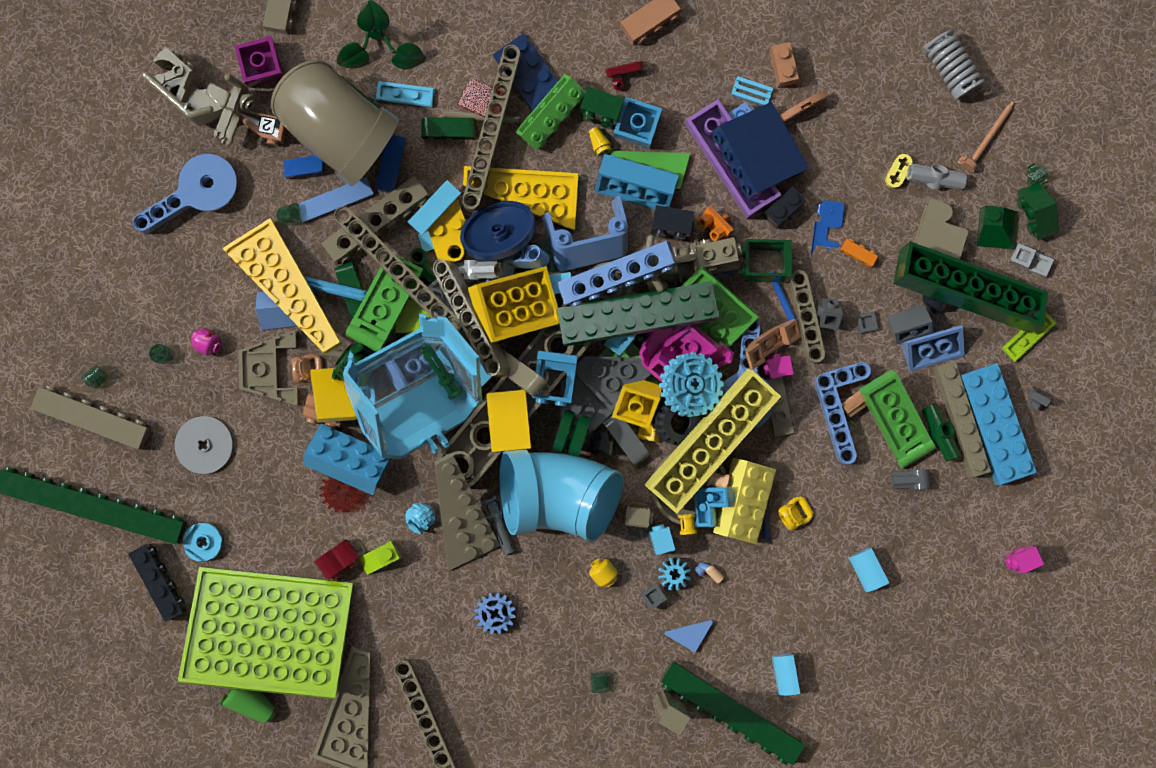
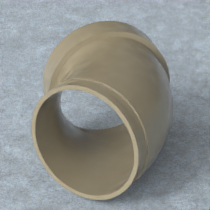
[271,60,399,186]

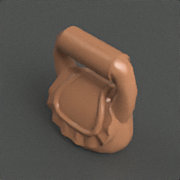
[291,354,323,383]

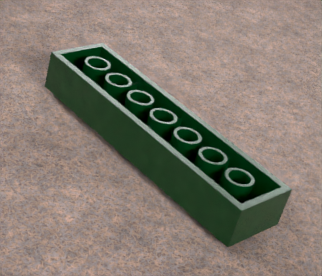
[893,241,1048,333]

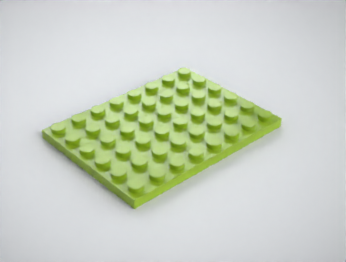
[178,567,353,699]

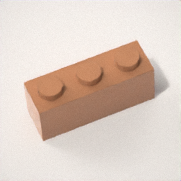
[620,0,680,45]

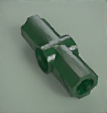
[922,403,961,462]

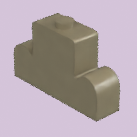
[914,198,968,259]

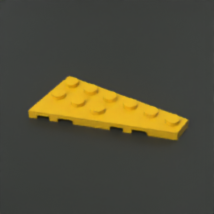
[463,166,578,231]

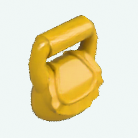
[778,496,814,530]

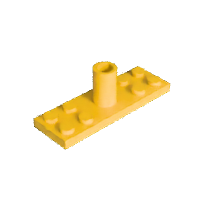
[420,198,485,285]

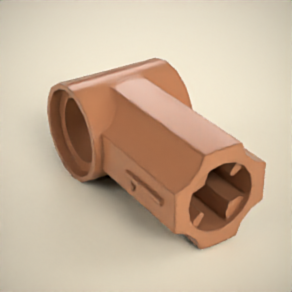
[841,391,867,418]

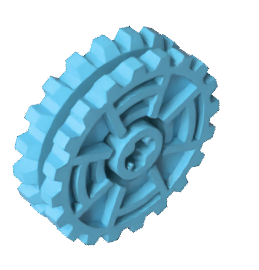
[659,352,724,417]

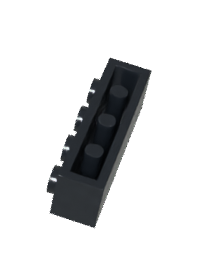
[128,544,187,622]

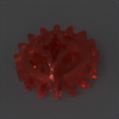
[319,476,362,512]

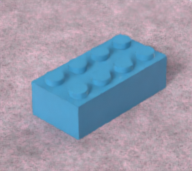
[302,424,391,495]

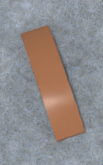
[745,319,801,370]

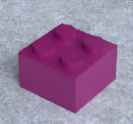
[234,36,284,88]

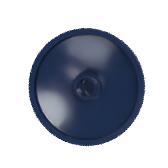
[460,201,536,261]

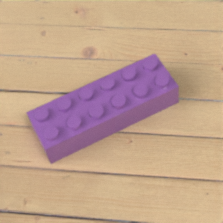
[685,99,781,219]

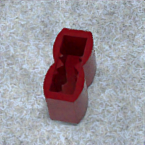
[314,539,360,581]

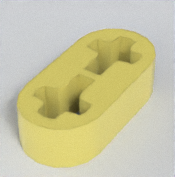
[885,154,912,189]

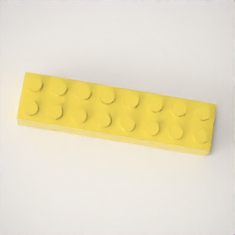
[644,368,781,513]

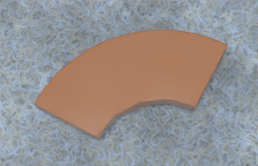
[780,90,829,122]

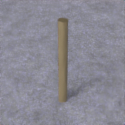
[444,110,520,124]

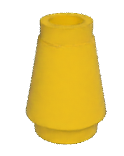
[589,127,612,157]

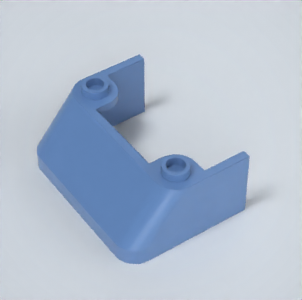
[542,196,628,272]

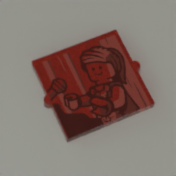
[457,78,501,118]

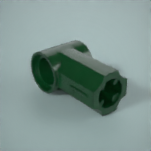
[406,248,437,285]

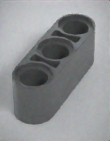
[602,415,651,467]

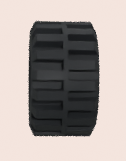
[652,399,703,446]

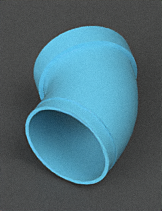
[499,449,624,542]

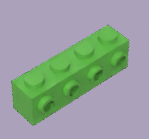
[515,74,586,150]

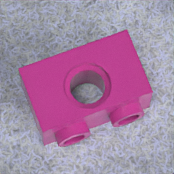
[1005,545,1044,574]

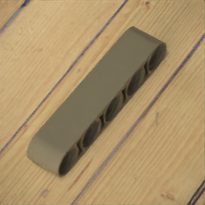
[789,270,825,363]

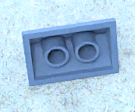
[256,289,315,330]
[901,325,964,371]

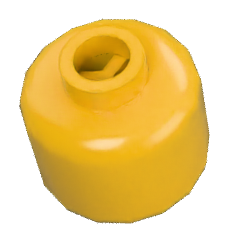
[589,558,618,588]

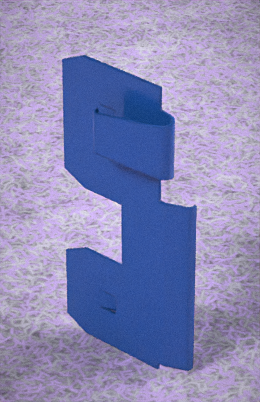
[810,200,844,256]

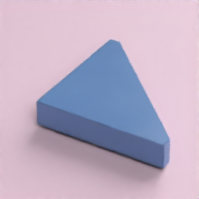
[664,620,713,652]

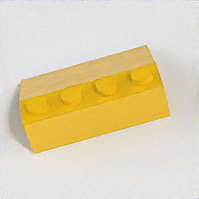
[468,266,560,343]

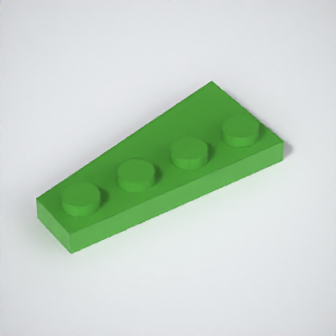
[611,151,690,190]

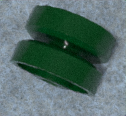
[552,409,592,457]

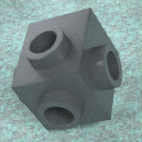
[816,298,845,330]

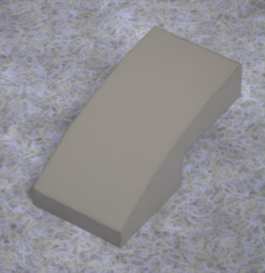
[1011,243,1054,278]

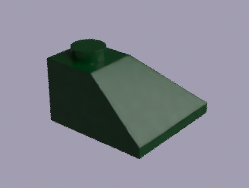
[977,205,1018,250]

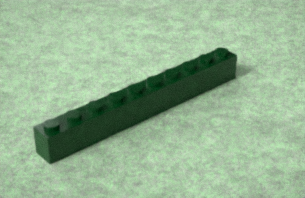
[0,466,187,545]

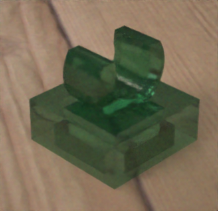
[1027,163,1049,186]

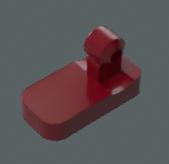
[605,60,644,90]

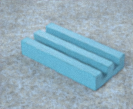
[731,76,773,106]

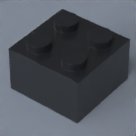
[651,205,694,242]

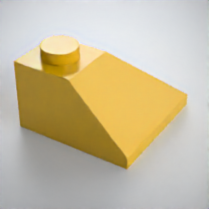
[612,380,662,429]

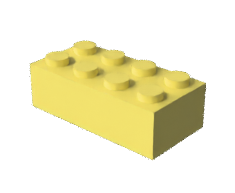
[713,458,776,544]

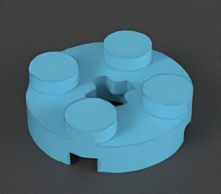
[183,523,223,561]

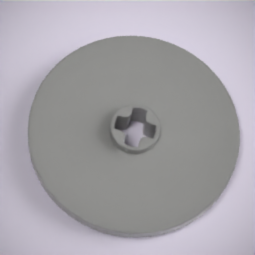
[175,416,233,474]

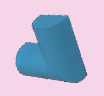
[694,487,735,527]

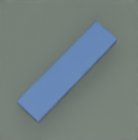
[296,177,374,223]

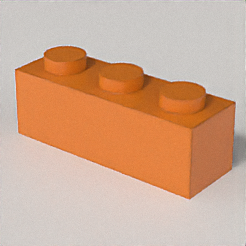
[839,239,878,268]

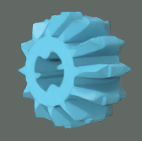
[658,558,691,590]

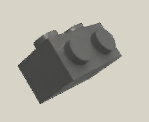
[887,304,933,345]

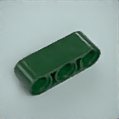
[421,117,476,140]

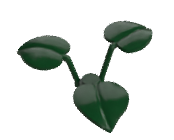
[336,0,425,70]

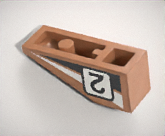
[240,110,287,146]

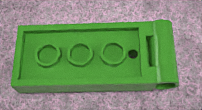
[345,254,424,352]
[859,370,936,469]

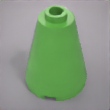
[220,688,276,724]

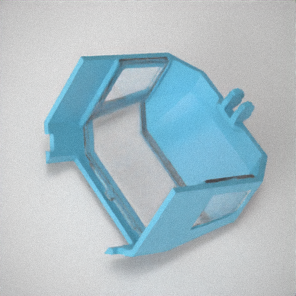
[343,314,482,459]

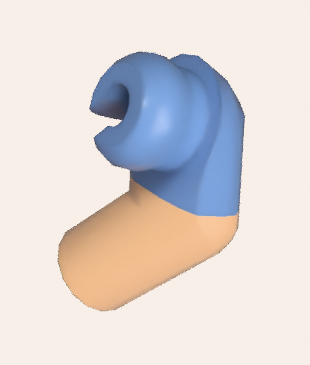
[695,562,724,583]

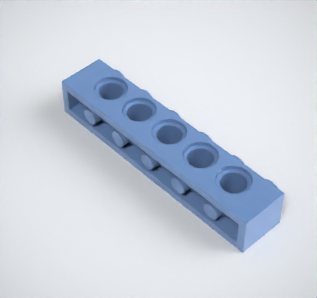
[557,241,678,306]

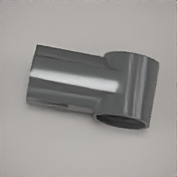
[891,469,930,489]

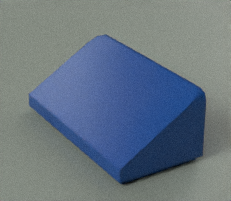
[284,155,324,179]

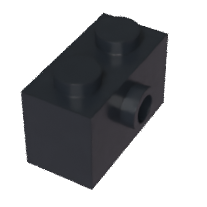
[763,186,806,229]

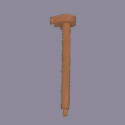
[957,102,1015,172]

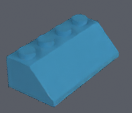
[594,154,678,209]

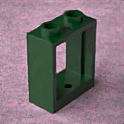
[740,239,792,283]

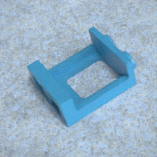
[532,351,577,407]

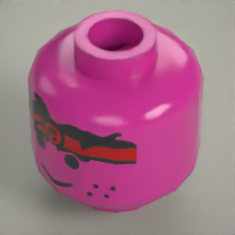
[191,328,221,356]

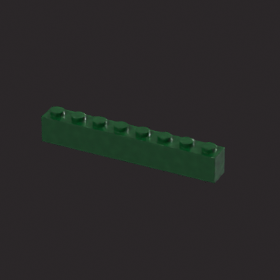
[660,661,805,765]

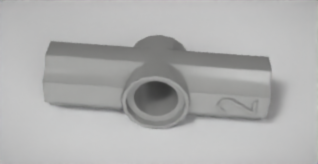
[906,163,967,190]
[444,260,502,281]

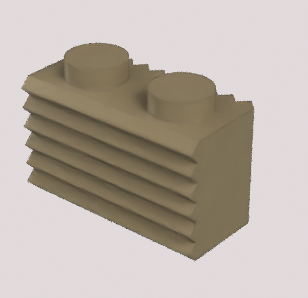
[624,506,654,528]

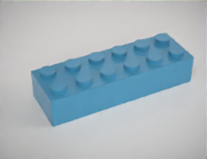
[960,363,1037,485]

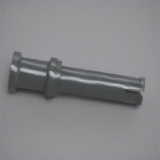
[480,496,515,555]

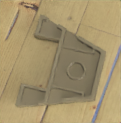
[238,330,299,405]

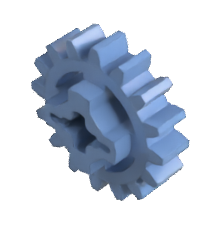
[474,592,516,634]

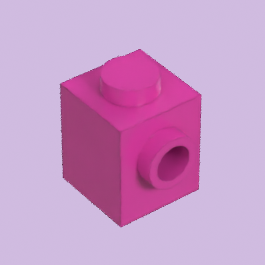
[763,354,793,379]

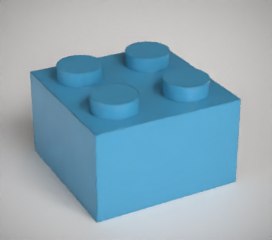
[613,97,662,149]

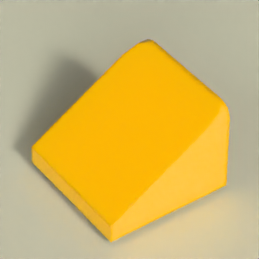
[638,421,660,443]

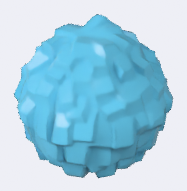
[405,503,436,534]

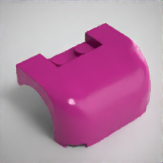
[639,324,734,386]

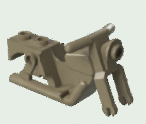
[142,47,255,146]
[632,235,742,292]

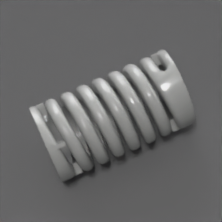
[923,29,985,100]

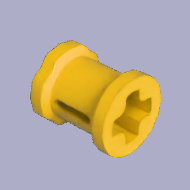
[678,514,697,535]

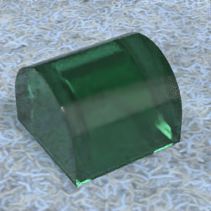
[276,203,301,225]
[81,364,108,389]
[590,671,611,693]

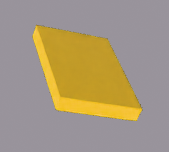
[310,368,357,423]
[486,390,531,452]

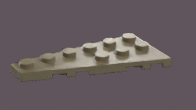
[434,453,500,571]
[312,646,371,768]

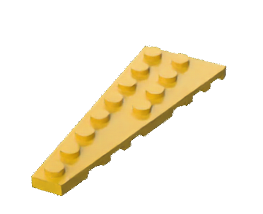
[223,218,342,354]

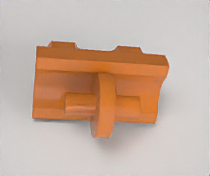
[697,206,734,242]

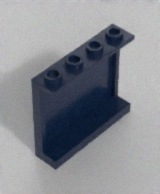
[711,102,808,200]

